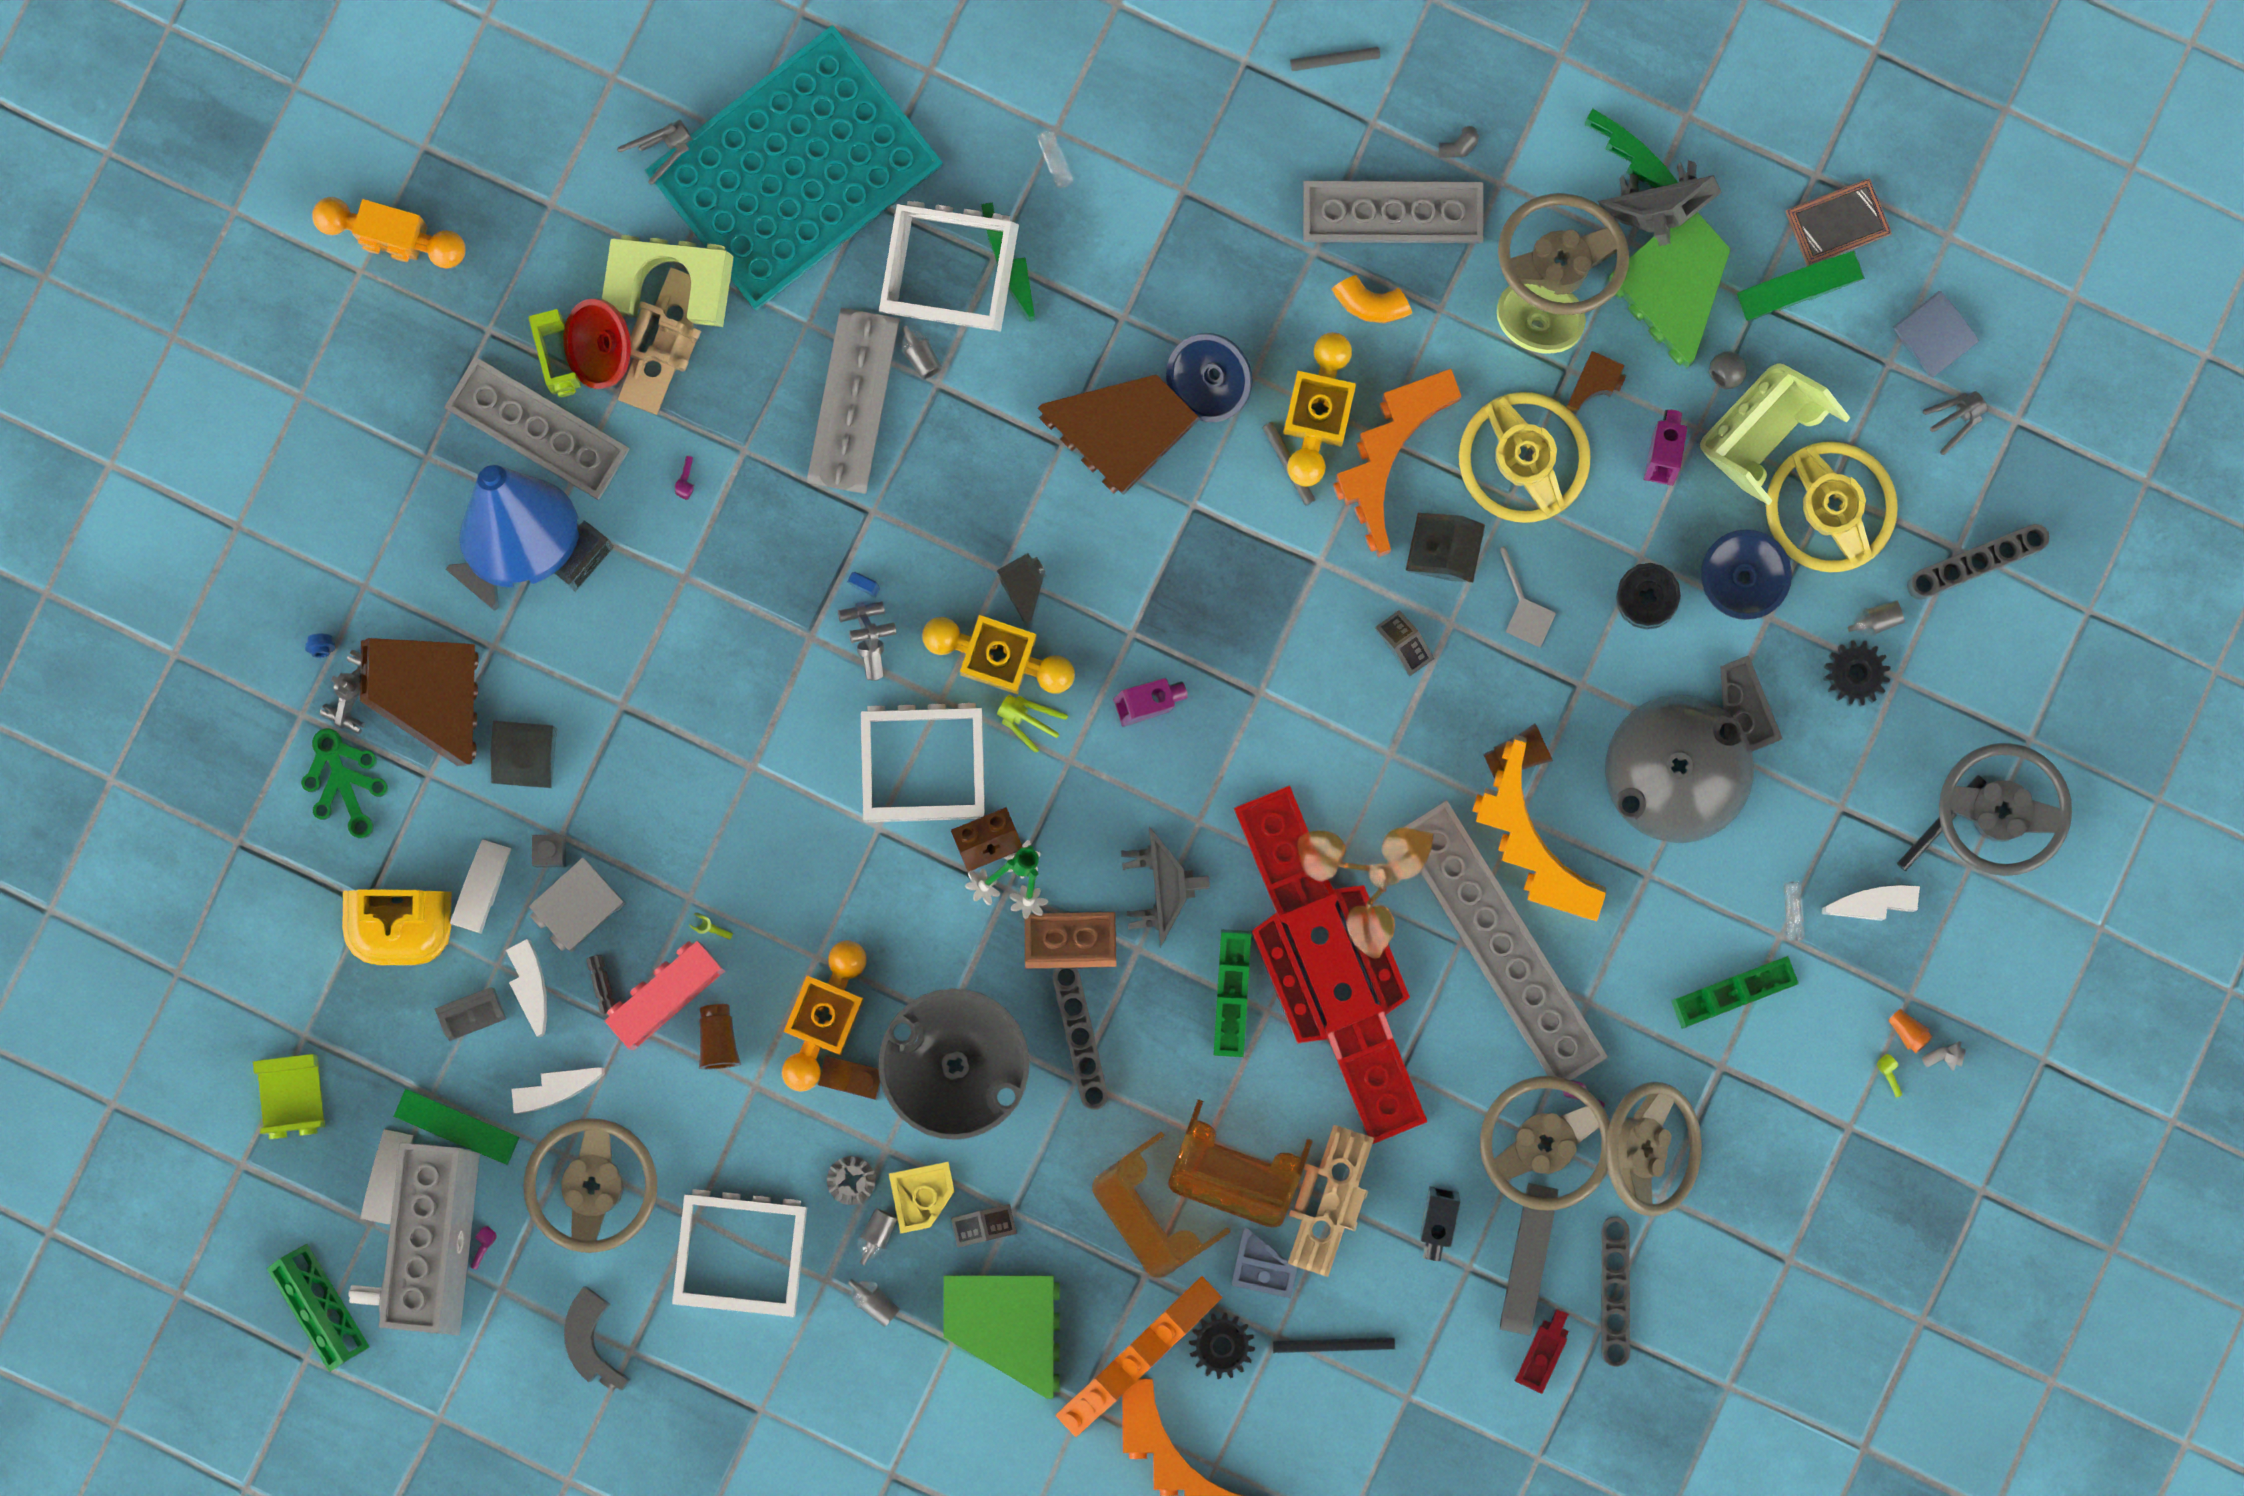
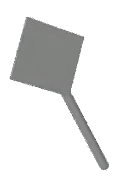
[1500,547,1556,648]

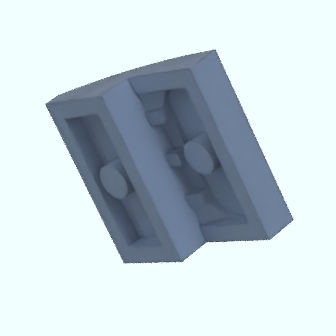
[1893,291,1979,377]

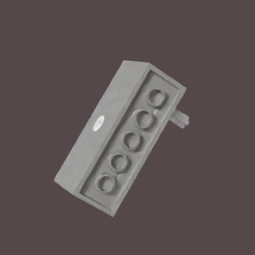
[348,1143,480,1336]

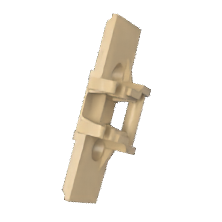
[618,267,701,415]
[1288,1125,1374,1277]

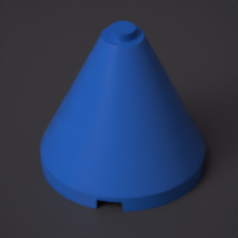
[459,465,579,587]

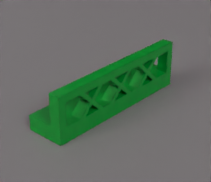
[267,1244,370,1372]

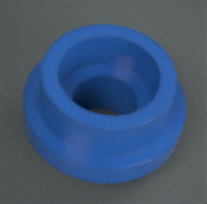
[305,633,336,658]

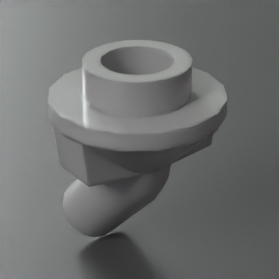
[1922,1041,1966,1071]

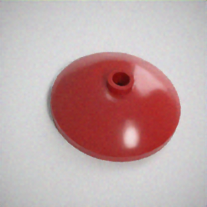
[563,298,631,389]

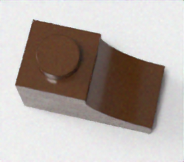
[1566,351,1627,414]
[818,1056,881,1100]

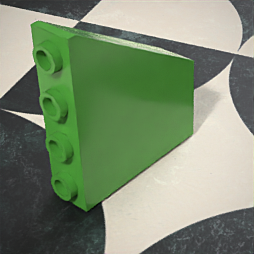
[1608,212,1731,368]
[943,1275,1060,1399]

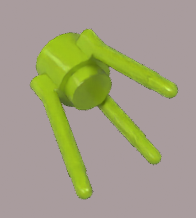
[997,694,1068,753]

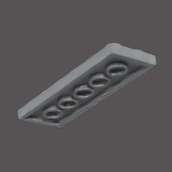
[1303,181,1483,243]
[444,357,630,500]

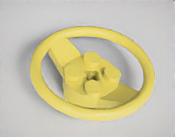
[1459,392,1591,523]
[1766,441,1898,572]

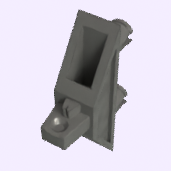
[1598,160,1722,246]
[1121,827,1210,948]

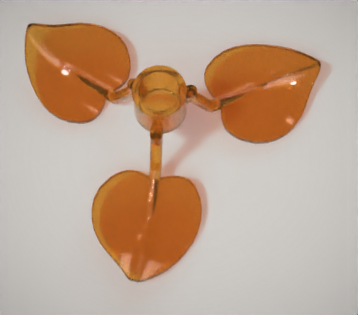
[1298,827,1433,958]

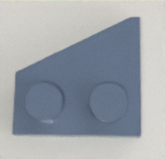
[1231,1228,1297,1298]

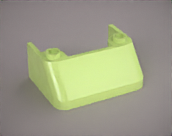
[1700,364,1850,505]

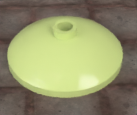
[1497,284,1586,353]

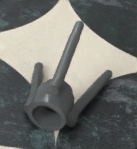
[617,119,693,185]
[1923,391,1988,455]

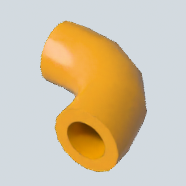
[1331,275,1412,323]

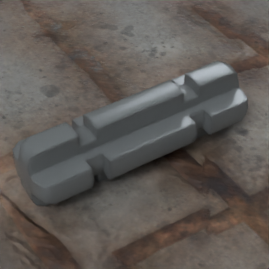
[586,955,615,1014]

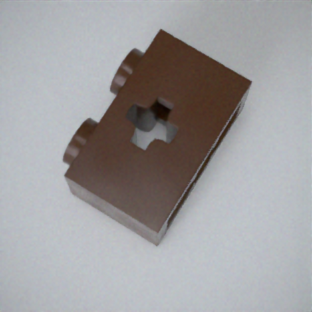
[951,807,1023,872]

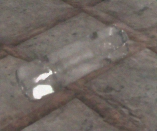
[1037,131,1073,188]
[1783,881,1805,941]

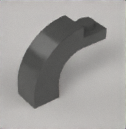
[564,1286,630,1391]

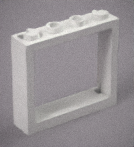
[879,201,1019,332]
[861,703,985,822]
[672,1189,807,1317]

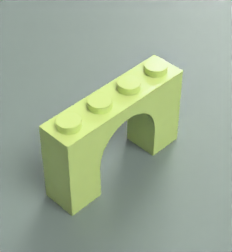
[602,235,734,327]

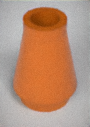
[1888,1009,1933,1053]

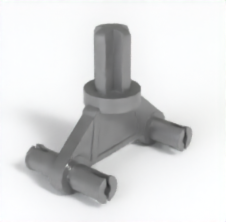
[838,601,896,681]
[320,650,365,734]

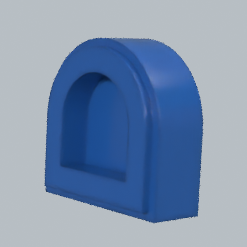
[847,572,880,597]

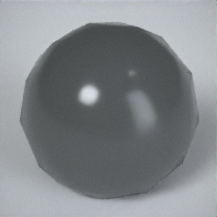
[1709,351,1747,389]

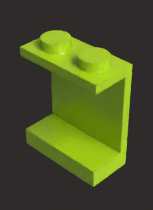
[528,309,581,397]
[253,1054,325,1140]

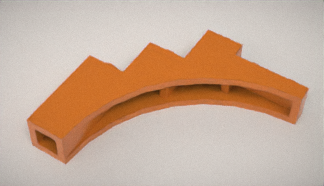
[1333,369,1462,558]
[1055,1276,1223,1437]
[1122,1378,1245,1496]

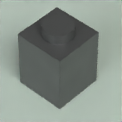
[532,835,566,868]

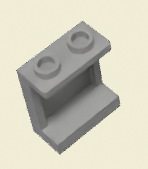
[529,858,626,952]

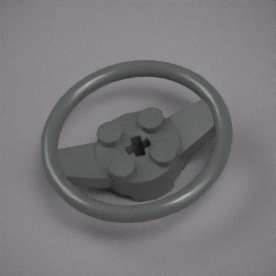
[1939,743,2072,876]

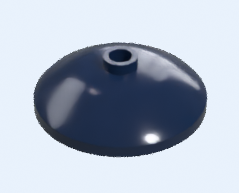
[1166,333,1253,422]
[1701,529,1792,620]

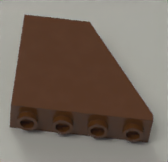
[1038,374,1200,495]
[360,638,479,767]

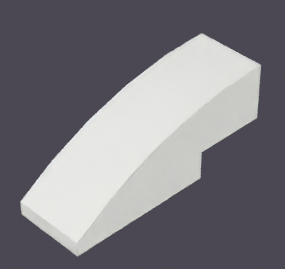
[450,839,511,934]
[1822,885,1920,921]
[506,939,547,1038]
[512,1067,605,1114]
[360,1129,414,1225]

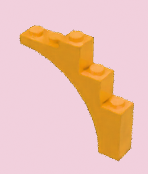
[1472,734,1606,921]

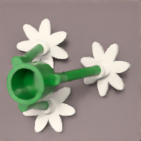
[965,840,1048,919]

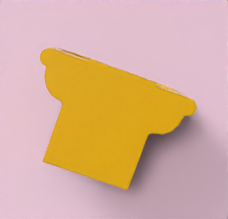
[342,889,452,965]

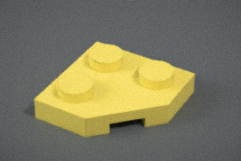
[889,1162,955,1234]

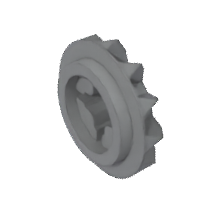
[827,1156,875,1205]

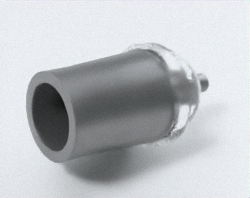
[901,326,942,380]
[1847,600,1905,637]
[857,1208,897,1265]
[848,1279,900,1327]

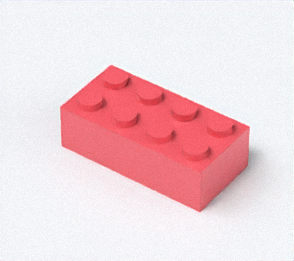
[605,941,725,1051]

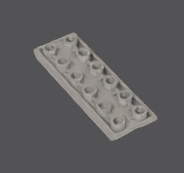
[807,308,900,494]

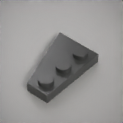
[1720,655,1783,752]

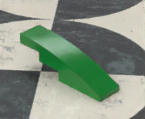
[1584,108,1679,188]
[981,202,1035,322]
[1736,250,1865,321]
[1213,929,1251,1057]
[1671,956,1799,1029]
[393,1089,520,1165]

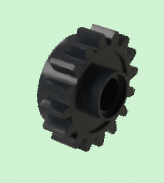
[1823,640,1891,707]
[1189,1312,1255,1379]

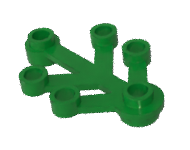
[301,728,388,839]

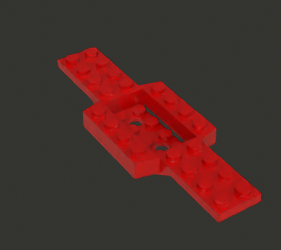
[1234,785,1428,1145]

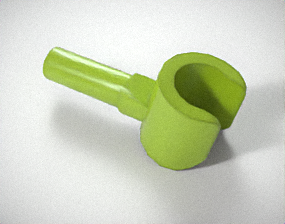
[689,912,733,940]
[1877,1054,1903,1098]

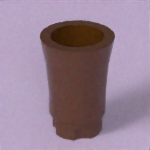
[1483,723,1553,779]
[699,1004,741,1070]

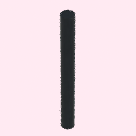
[1897,775,1987,871]
[1273,1337,1395,1353]

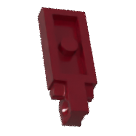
[1514,1308,1569,1394]

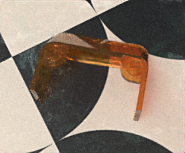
[1168,1099,1313,1228]
[1092,1131,1231,1278]

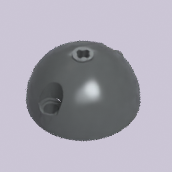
[1605,695,1754,843]
[878,989,1029,1140]

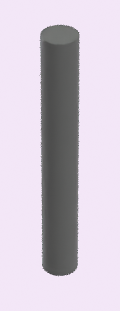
[1290,47,1380,71]
[1262,422,1316,506]

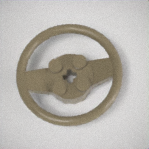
[1498,193,1629,315]
[1480,1076,1610,1210]
[1606,1082,1702,1216]
[523,1118,658,1253]

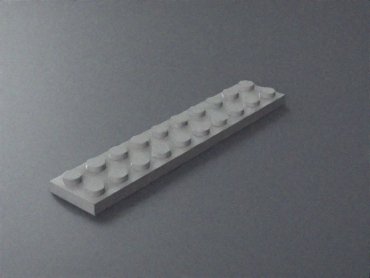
[1395,800,1608,1090]

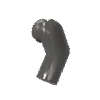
[1439,126,1479,158]

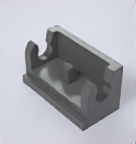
[435,987,506,1041]

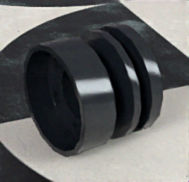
[1616,563,1681,630]

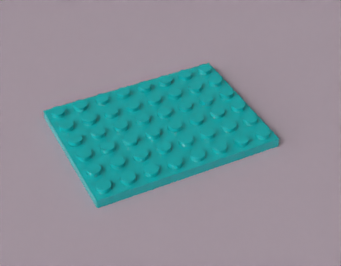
[644,25,944,311]

